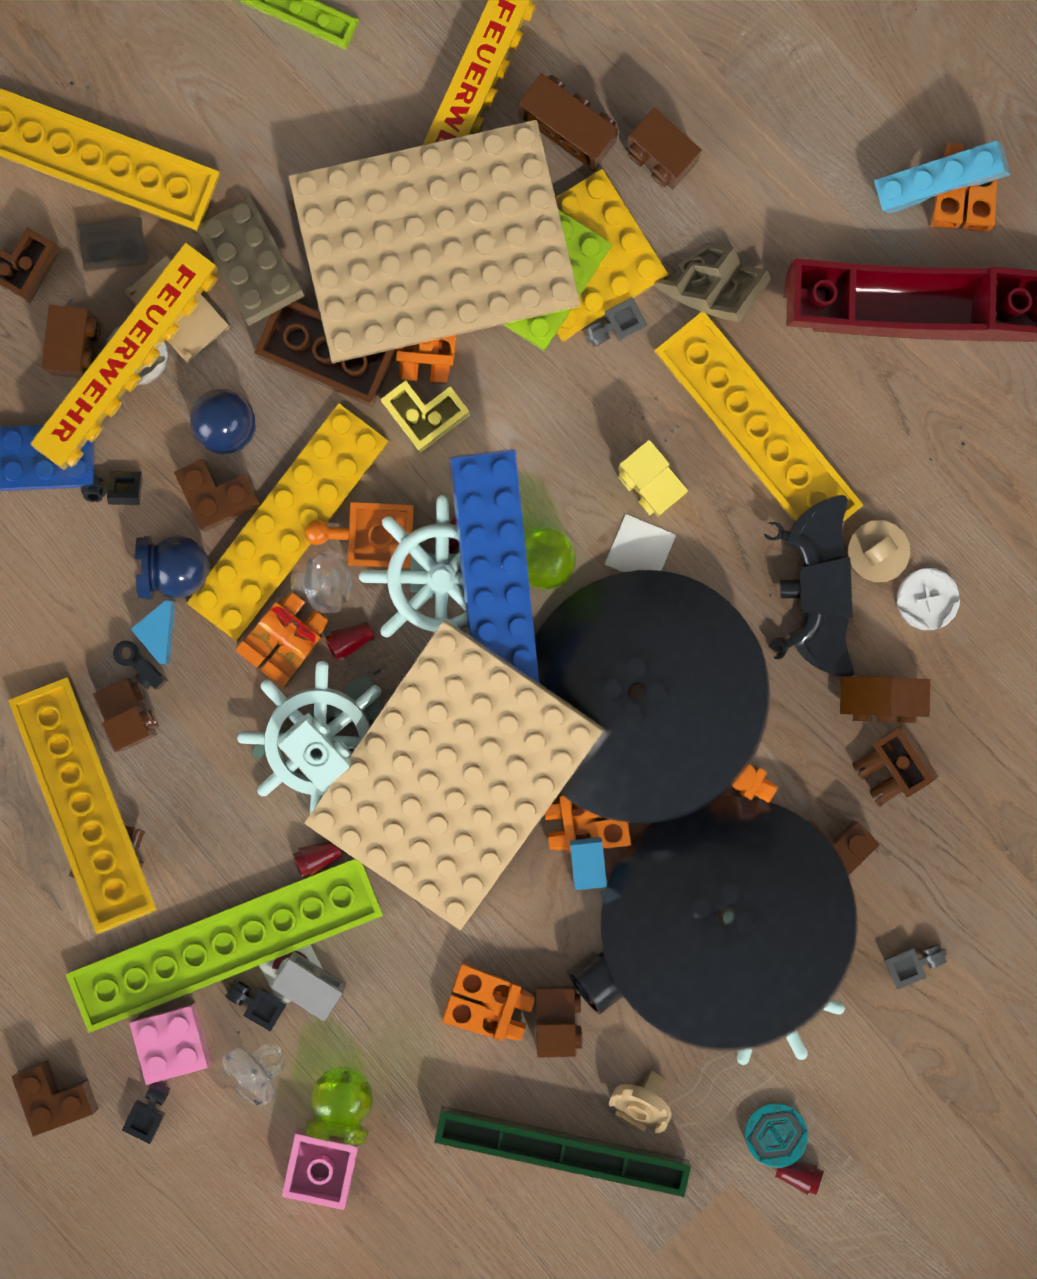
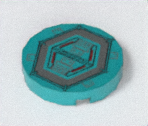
[745,1104,808,1168]

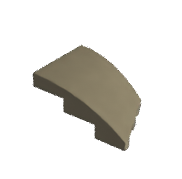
[654,243,771,323]

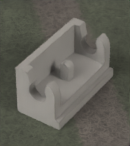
[271,951,347,1021]

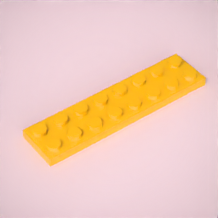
[0,88,220,232]
[654,312,863,522]
[186,403,389,642]
[8,677,157,934]

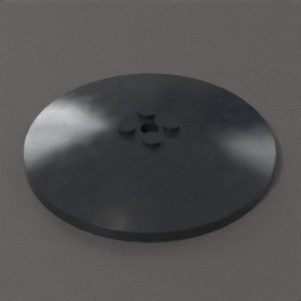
[535,570,770,824]
[601,796,858,1051]

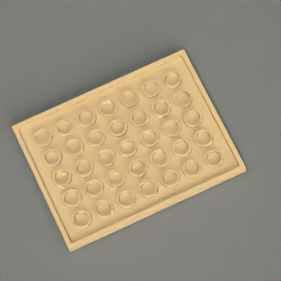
[288,120,580,363]
[304,619,604,931]

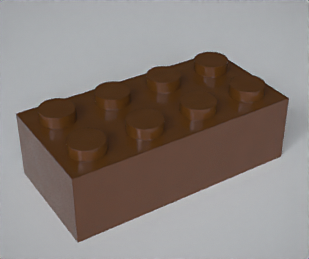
[254,301,397,408]

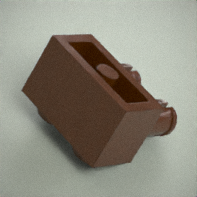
[852,724,939,807]

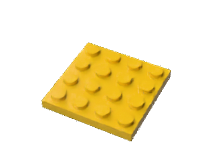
[555,169,669,342]

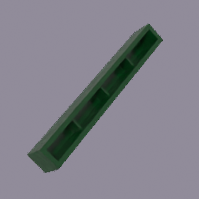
[434,1106,691,1197]

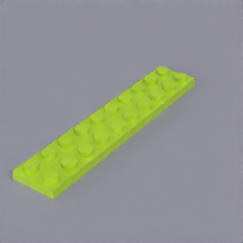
[65,859,383,1033]

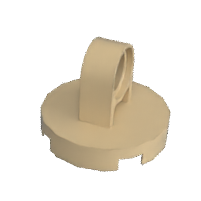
[847,520,910,583]
[609,1070,672,1133]

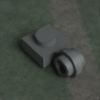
[585,297,647,347]
[884,944,948,990]

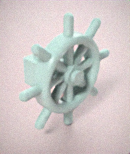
[359,495,468,637]
[237,661,382,814]

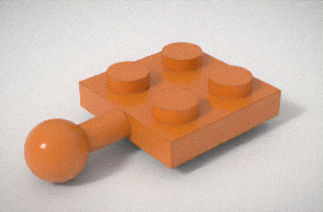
[305,502,414,569]

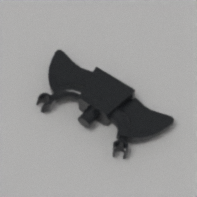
[764,495,854,676]

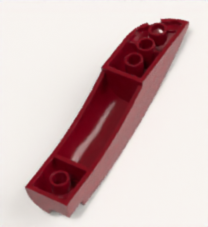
[783,258,1037,342]

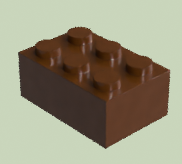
[518,73,618,172]

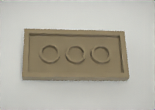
[198,197,304,326]

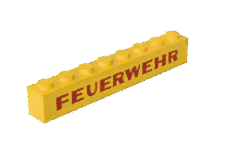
[422,0,536,146]
[30,243,218,471]

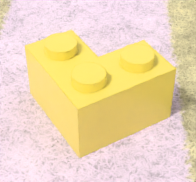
[381,380,470,453]
[617,440,688,517]

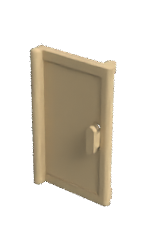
[125,255,230,363]

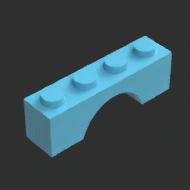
[874,141,1011,214]

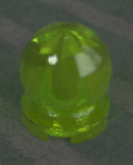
[524,526,576,591]
[305,1067,373,1145]

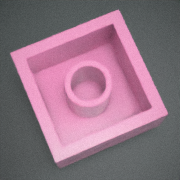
[129,1002,212,1085]
[282,1128,360,1210]

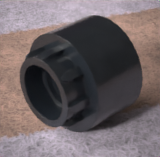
[567,951,623,1015]

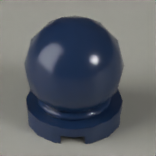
[190,389,256,455]
[135,535,210,599]

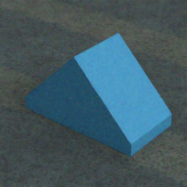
[131,601,176,665]
[570,837,607,890]

